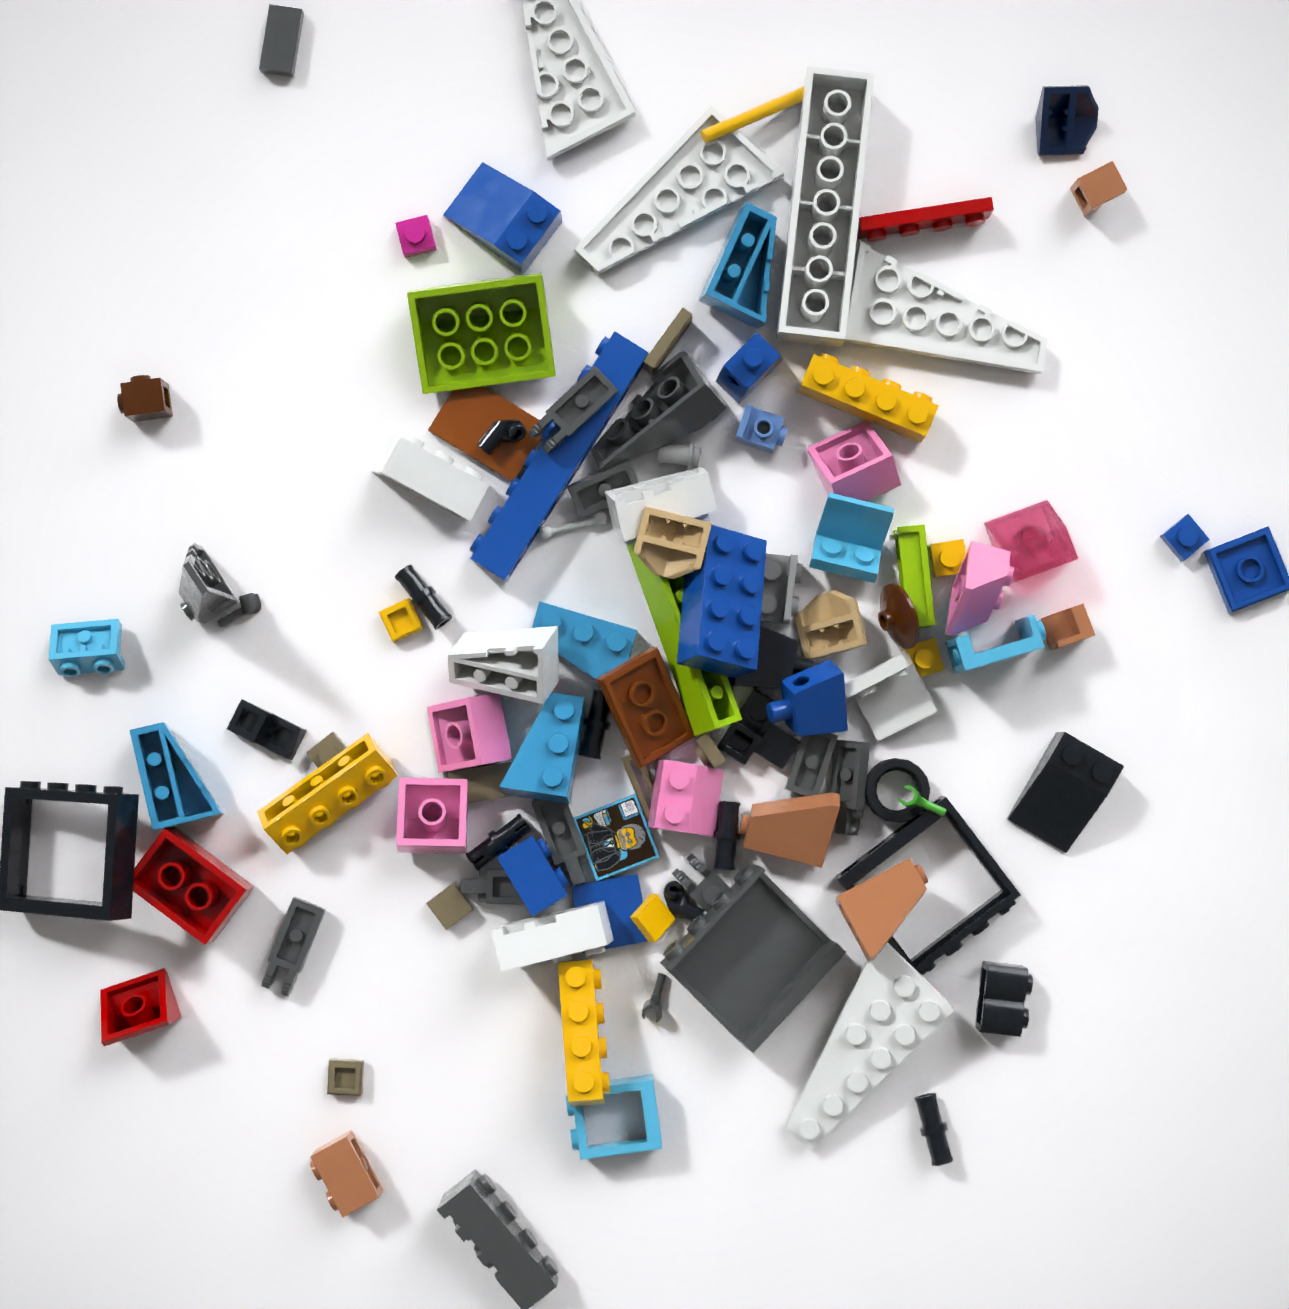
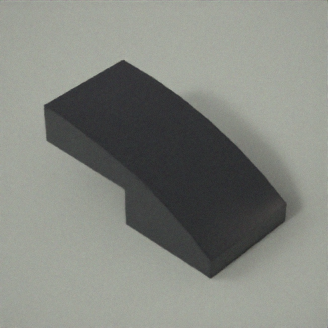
[717,687,776,765]
[227,699,307,760]

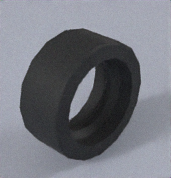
[865,758,930,823]

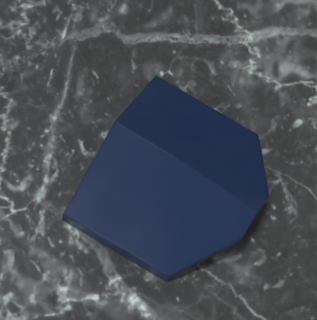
[1035,85,1099,155]

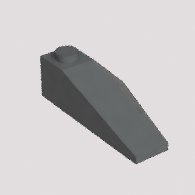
[591,349,727,472]
[179,543,238,624]

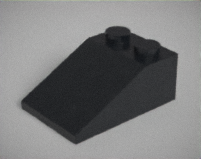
[1007,732,1124,853]

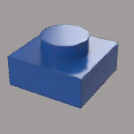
[1160,514,1210,562]

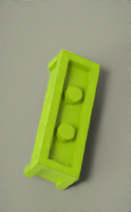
[889,524,935,628]

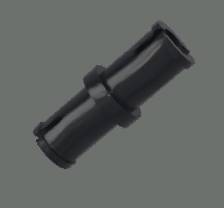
[395,564,452,630]
[579,689,611,759]
[714,801,741,871]
[465,814,532,871]
[914,1093,953,1166]

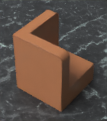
[1070,161,1127,217]
[1040,603,1095,650]

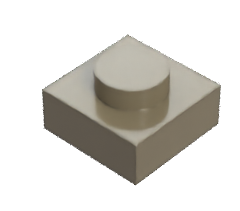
[306,732,347,768]
[694,733,726,768]

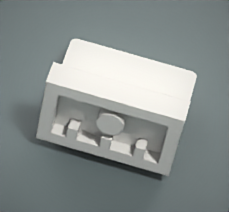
[845,651,937,741]

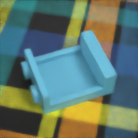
[945,615,1046,674]

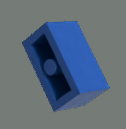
[497,835,570,916]

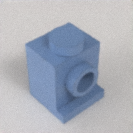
[735,404,788,453]

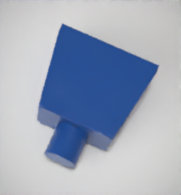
[715,332,783,404]
[766,660,848,736]

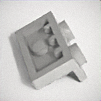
[761,553,803,624]

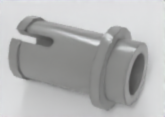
[658,443,701,470]

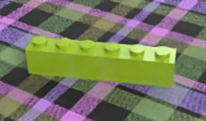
[627,541,742,736]

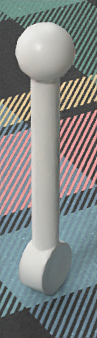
[539,511,607,539]

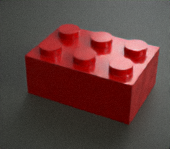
[133,826,255,945]

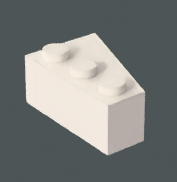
[371,434,490,521]
[605,467,716,542]
[448,626,559,704]
[491,901,614,972]

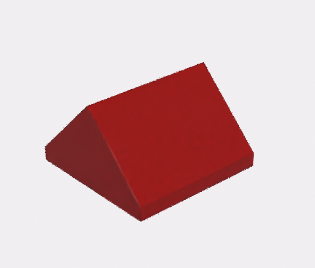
[100,968,182,1047]

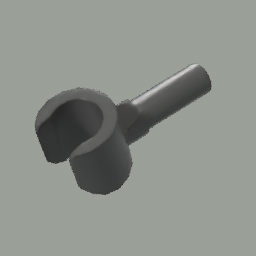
[217,593,261,628]
[642,973,666,1023]

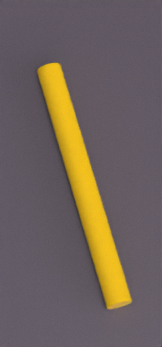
[700,86,804,143]

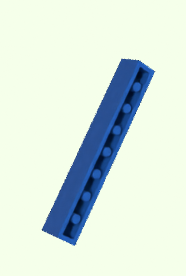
[469,331,649,583]

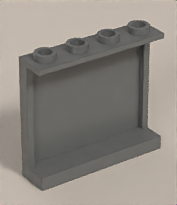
[660,864,846,1053]

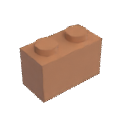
[310,1130,384,1217]

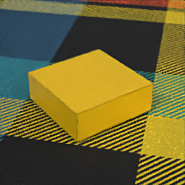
[378,598,424,643]
[630,894,676,943]

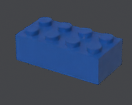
[677,525,767,678]

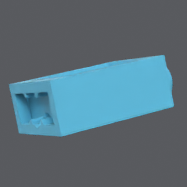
[566,1074,662,1160]

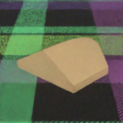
[634,506,712,579]
[794,590,868,659]

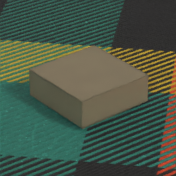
[426,882,474,930]
[327,1058,364,1096]

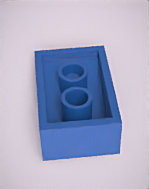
[443,162,563,274]

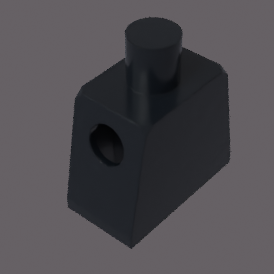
[733,625,815,688]

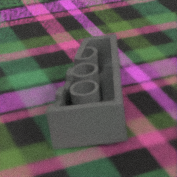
[437,1169,559,1309]

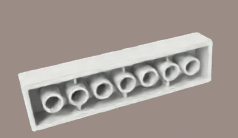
[776,66,875,348]

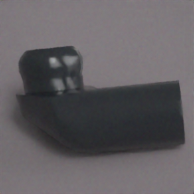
[477,419,526,455]
[663,881,705,922]

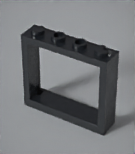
[0,781,139,921]
[835,796,1021,975]

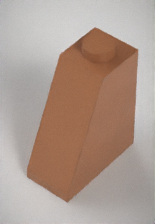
[738,792,840,868]
[835,858,928,963]

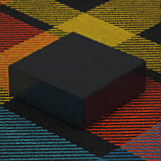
[754,723,800,769]

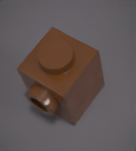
[117,375,173,422]

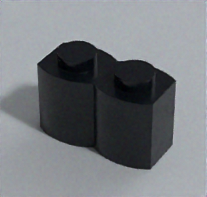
[975,961,1033,1037]

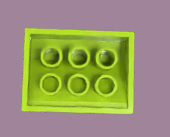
[407,272,556,394]

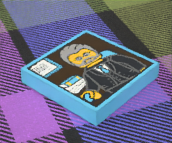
[574,794,660,881]

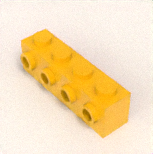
[798,353,939,443]
[257,733,398,855]
[558,959,610,1107]

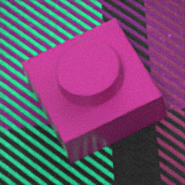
[395,215,437,258]

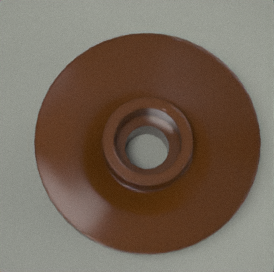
[878,583,919,650]

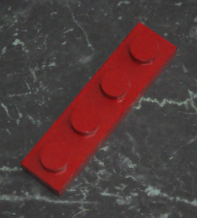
[857,197,994,242]

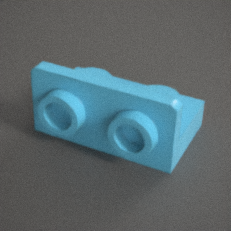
[48,619,125,677]

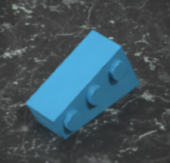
[698,202,777,329]
[532,601,638,681]
[499,692,587,804]
[129,722,223,830]

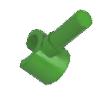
[898,785,947,817]

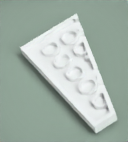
[522,0,635,161]
[574,105,784,275]
[845,241,1048,374]
[786,943,954,1151]

